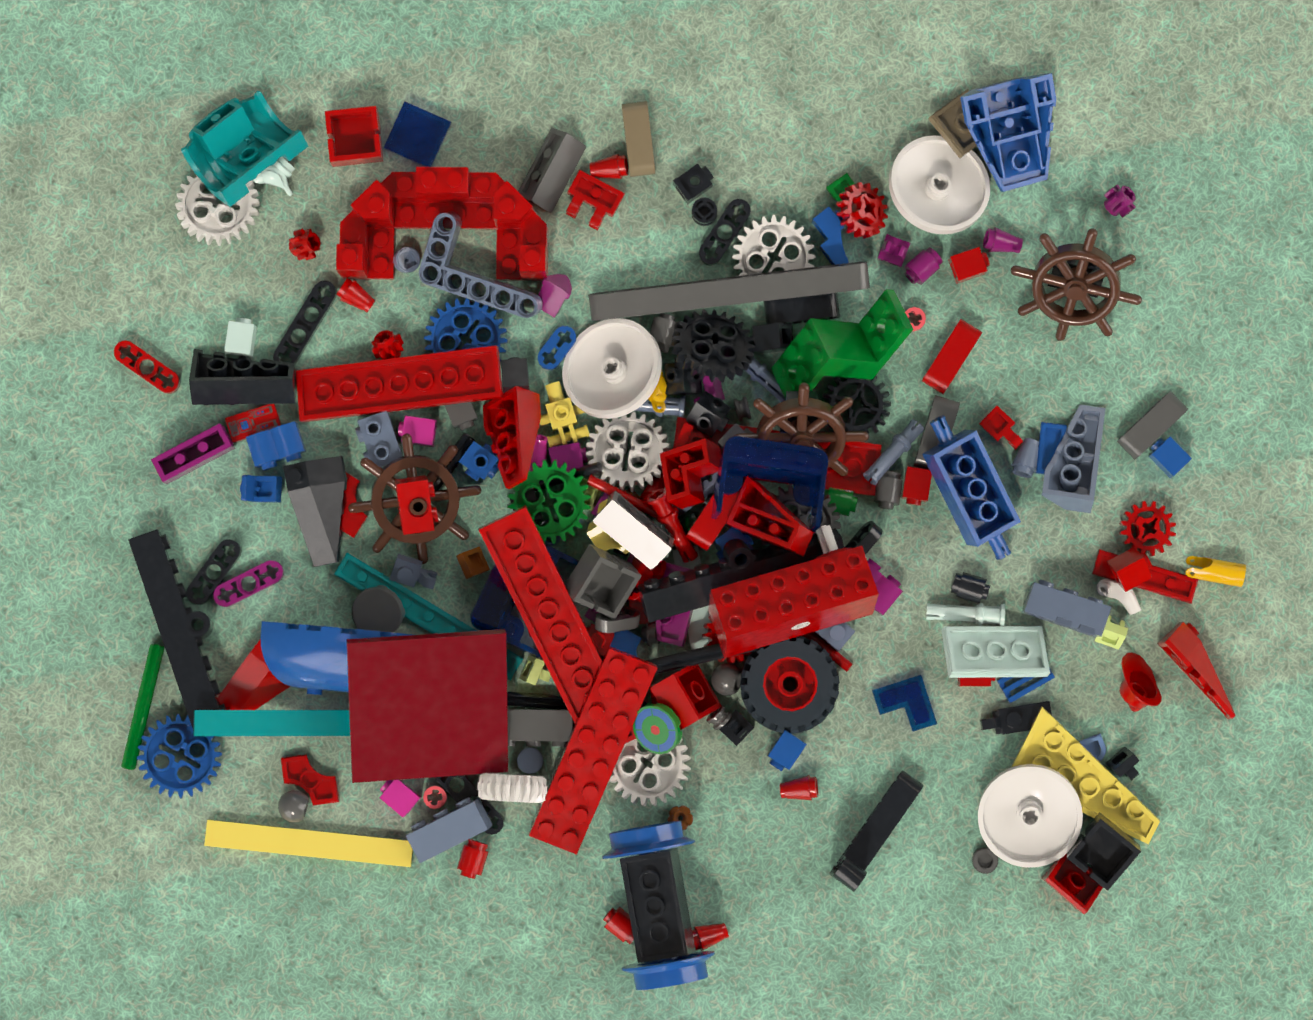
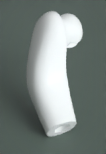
[1097,579,1141,615]

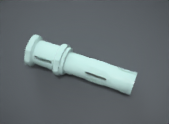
[926,603,1005,626]

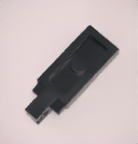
[980,701,1052,735]

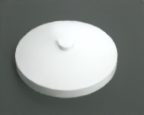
[889,135,990,234]
[562,318,662,419]
[978,764,1083,867]

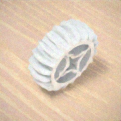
[477,773,547,803]

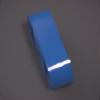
[538,326,576,370]

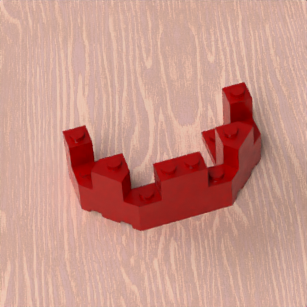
[336,167,548,281]

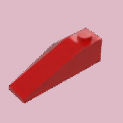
[1157,622,1236,719]

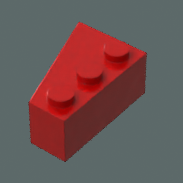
[726,476,814,556]

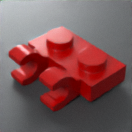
[566,170,625,231]

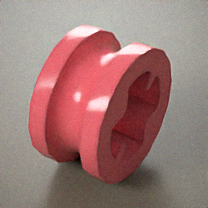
[905,307,926,331]
[423,785,447,809]

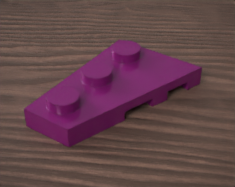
[656,563,693,647]

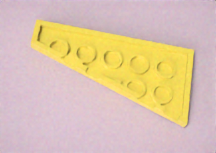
[1011,706,1160,844]

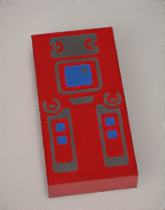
[225,404,282,443]

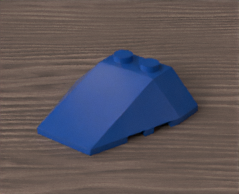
[960,73,1056,192]

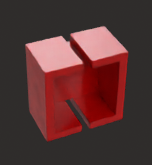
[325,106,384,167]

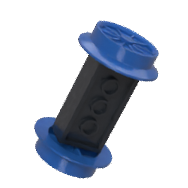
[602,821,715,990]

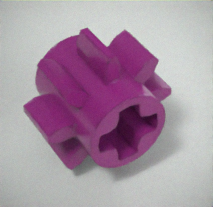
[1104,184,1136,218]

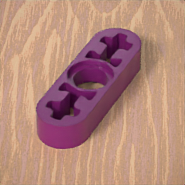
[213,560,284,607]

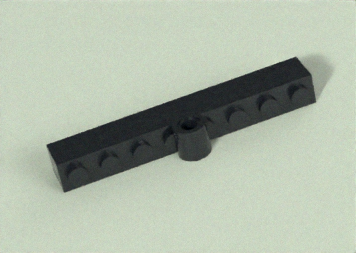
[637,528,844,623]
[128,529,227,737]

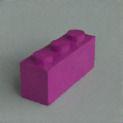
[151,423,236,484]

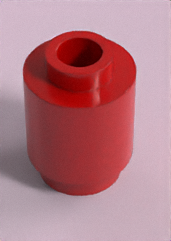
[457,839,489,879]
[603,907,634,944]

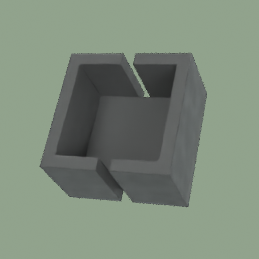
[565,544,642,619]

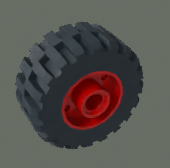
[740,636,840,734]

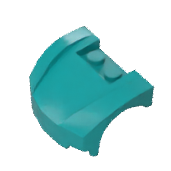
[181,91,308,207]

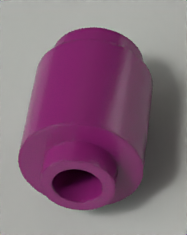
[904,247,943,285]

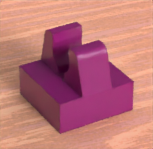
[877,234,911,268]

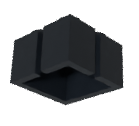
[1067,812,1141,891]

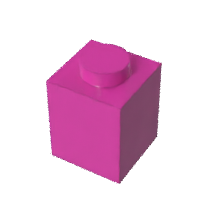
[398,416,437,447]
[379,780,421,818]

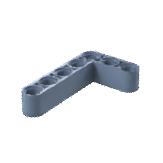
[419,211,543,318]

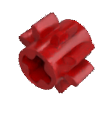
[289,228,321,260]
[371,330,404,360]

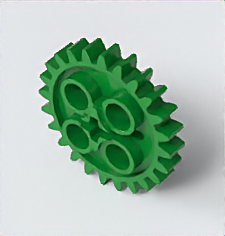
[507,459,591,544]

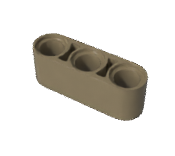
[622,101,655,177]

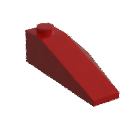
[483,386,541,489]
[217,639,291,710]

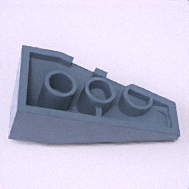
[1042,405,1106,513]

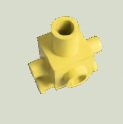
[540,381,589,448]

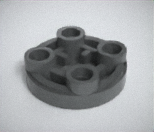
[352,585,405,633]

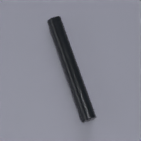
[533,462,603,491]

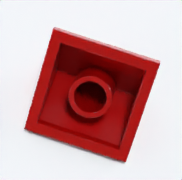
[1041,853,1103,915]

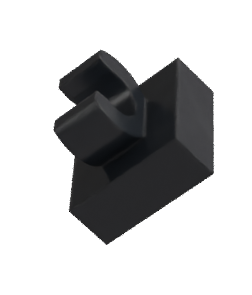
[719,710,754,746]
[1105,747,1139,781]

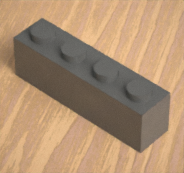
[507,710,573,747]

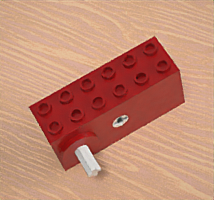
[708,525,879,658]

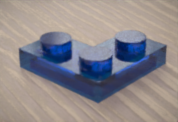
[872,675,937,732]

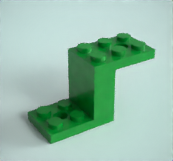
[771,289,913,400]

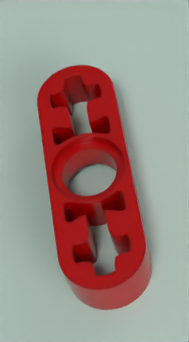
[114,340,180,394]

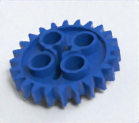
[424,298,508,363]
[137,714,222,799]

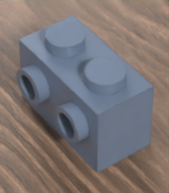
[355,411,403,469]

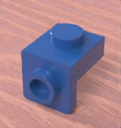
[240,475,282,503]

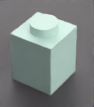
[224,318,257,357]

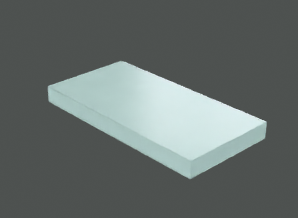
[941,626,1050,678]

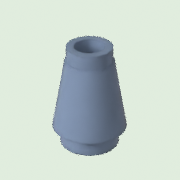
[1012,438,1039,478]

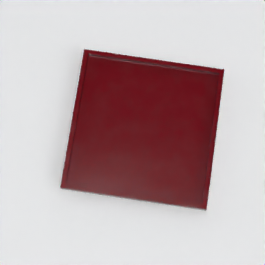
[346,629,508,783]

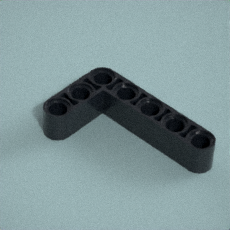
[830,770,924,892]

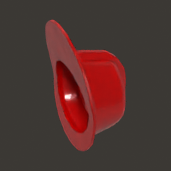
[1119,652,1162,712]

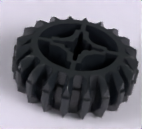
[822,376,891,436]

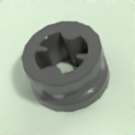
[733,396,751,421]
[706,705,732,730]

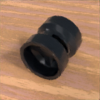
[691,197,717,227]

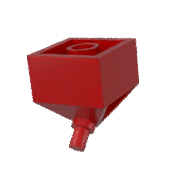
[650,664,722,730]

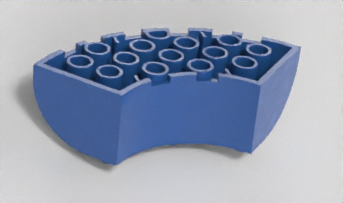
[261,621,415,695]

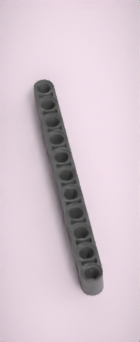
[588,261,870,321]

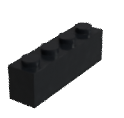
[189,349,297,405]

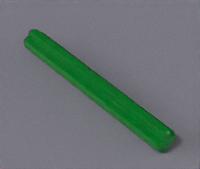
[121,644,164,770]

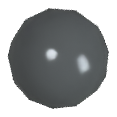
[711,663,742,696]
[278,790,309,823]

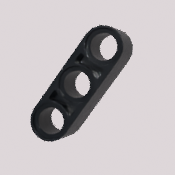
[763,293,840,324]

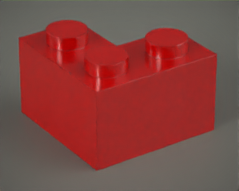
[660,438,723,509]

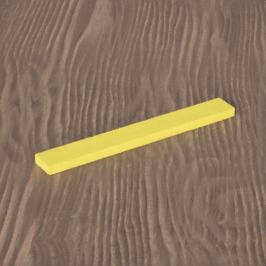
[204,820,413,867]

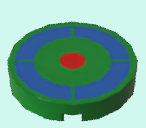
[633,703,682,755]

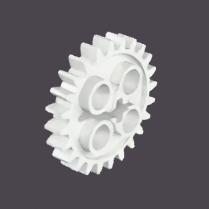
[175,175,260,246]
[732,215,816,276]
[586,412,670,492]
[609,738,691,806]

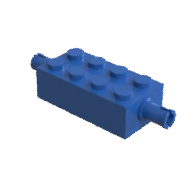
[922,415,1021,560]

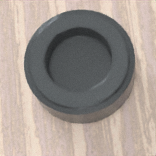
[972,847,998,874]

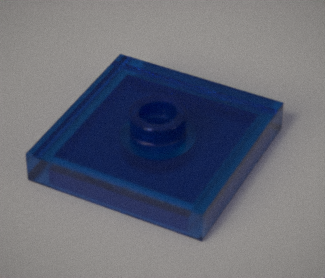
[384,101,452,167]

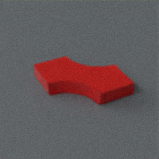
[340,472,368,538]
[281,754,339,806]

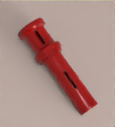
[646,488,698,563]

